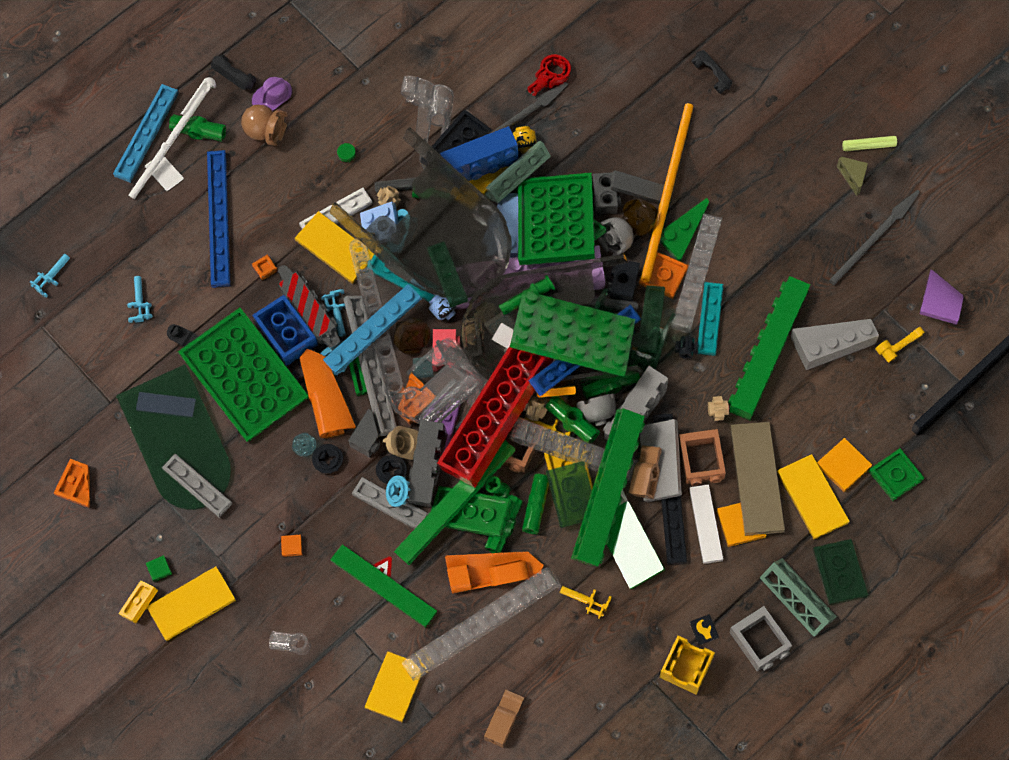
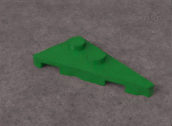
[660,198,710,262]

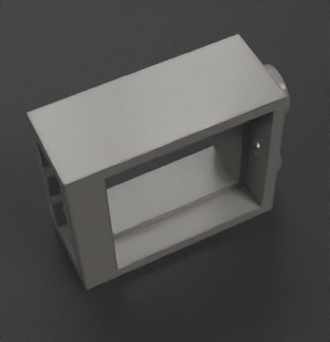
[730,606,792,672]

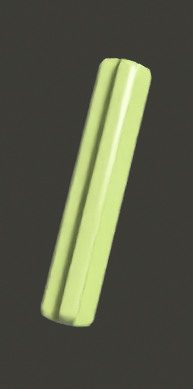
[842,136,897,151]

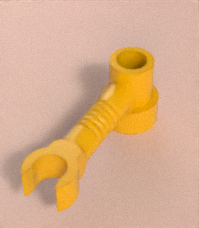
[875,327,925,363]

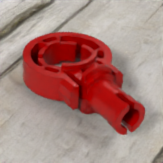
[527,54,571,96]

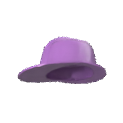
[252,77,292,110]

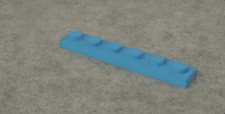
[323,284,422,375]

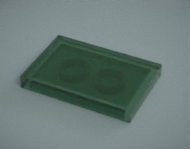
[545,461,592,528]
[813,539,868,605]

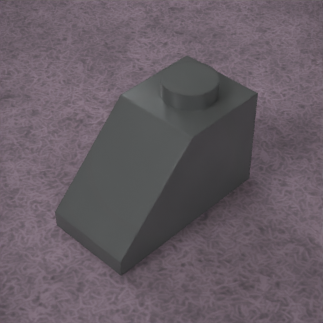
[348,409,380,458]

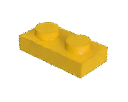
[118,581,158,624]

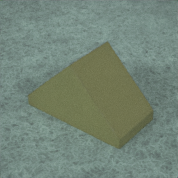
[837,157,868,196]

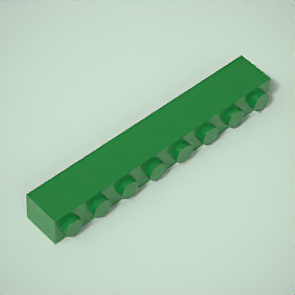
[728,276,811,421]
[571,408,645,567]

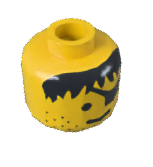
[513,126,537,154]

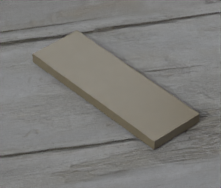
[730,422,785,536]

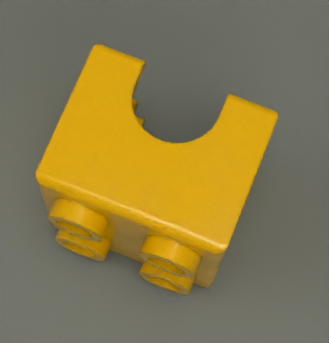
[660,635,715,695]

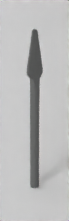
[489,83,568,134]
[829,190,920,285]

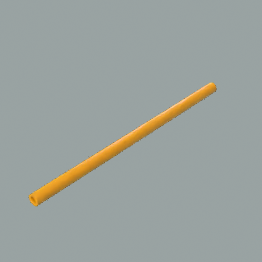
[641,103,694,282]

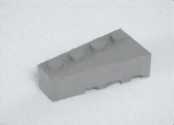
[790,319,879,370]
[603,366,668,440]

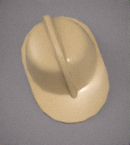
[383,426,419,460]

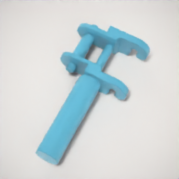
[30,254,70,298]
[127,276,153,323]
[321,289,346,337]

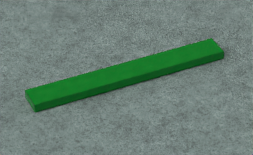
[394,440,516,565]

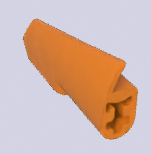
[300,349,356,438]
[445,552,544,594]

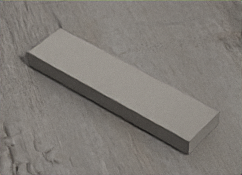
[162,454,232,518]
[352,477,428,529]

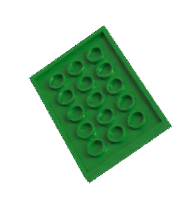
[518,173,595,266]
[509,290,635,377]
[178,308,309,443]

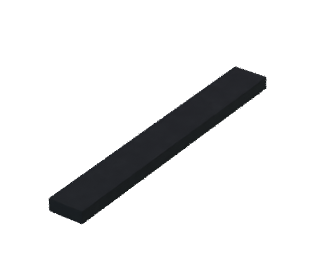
[912,335,1009,435]
[653,413,687,565]

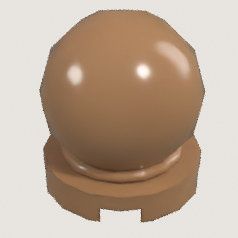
[241,104,287,146]

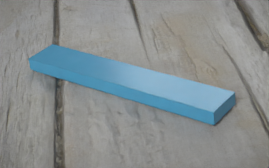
[113,84,179,183]

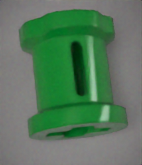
[485,476,510,498]

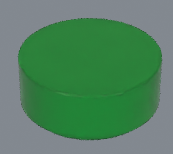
[337,143,356,162]

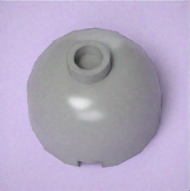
[598,217,634,256]
[576,394,616,426]

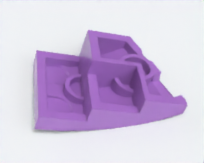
[919,270,963,324]

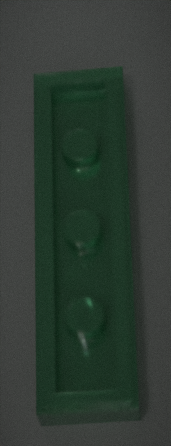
[427,242,468,308]
[637,285,665,353]

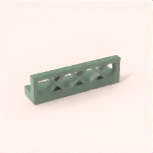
[484,141,551,203]
[760,558,837,637]

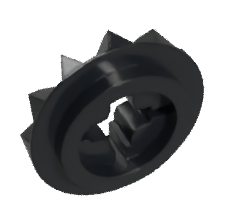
[312,444,343,474]
[376,455,407,485]

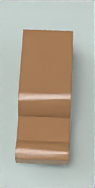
[629,445,662,499]
[484,690,524,748]

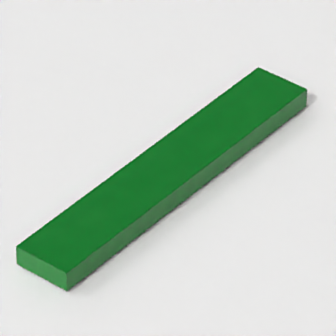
[330,544,438,628]

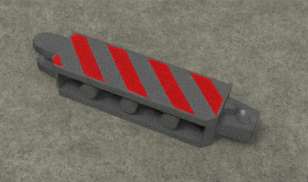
[278,265,341,351]

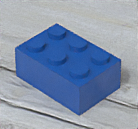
[252,295,318,366]

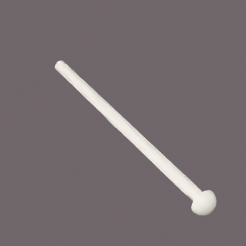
[128,77,216,199]

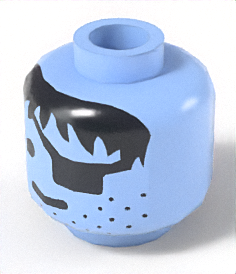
[429,292,457,320]

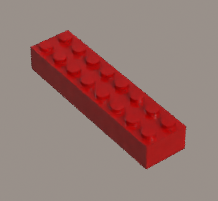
[437,347,554,488]

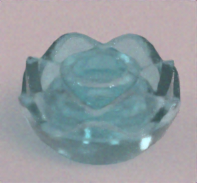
[292,433,316,456]

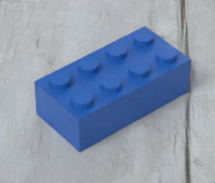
[440,126,518,188]

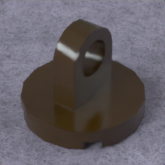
[622,198,658,236]
[394,318,430,355]

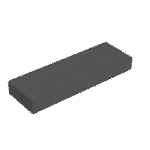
[610,170,664,204]

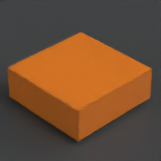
[252,254,278,280]
[281,535,302,557]

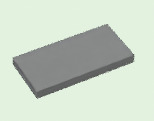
[640,419,682,502]

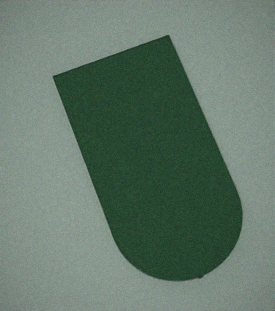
[116,364,231,510]

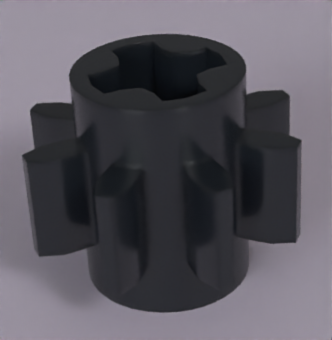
[675,336,698,359]

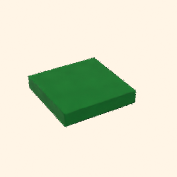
[869,448,924,501]

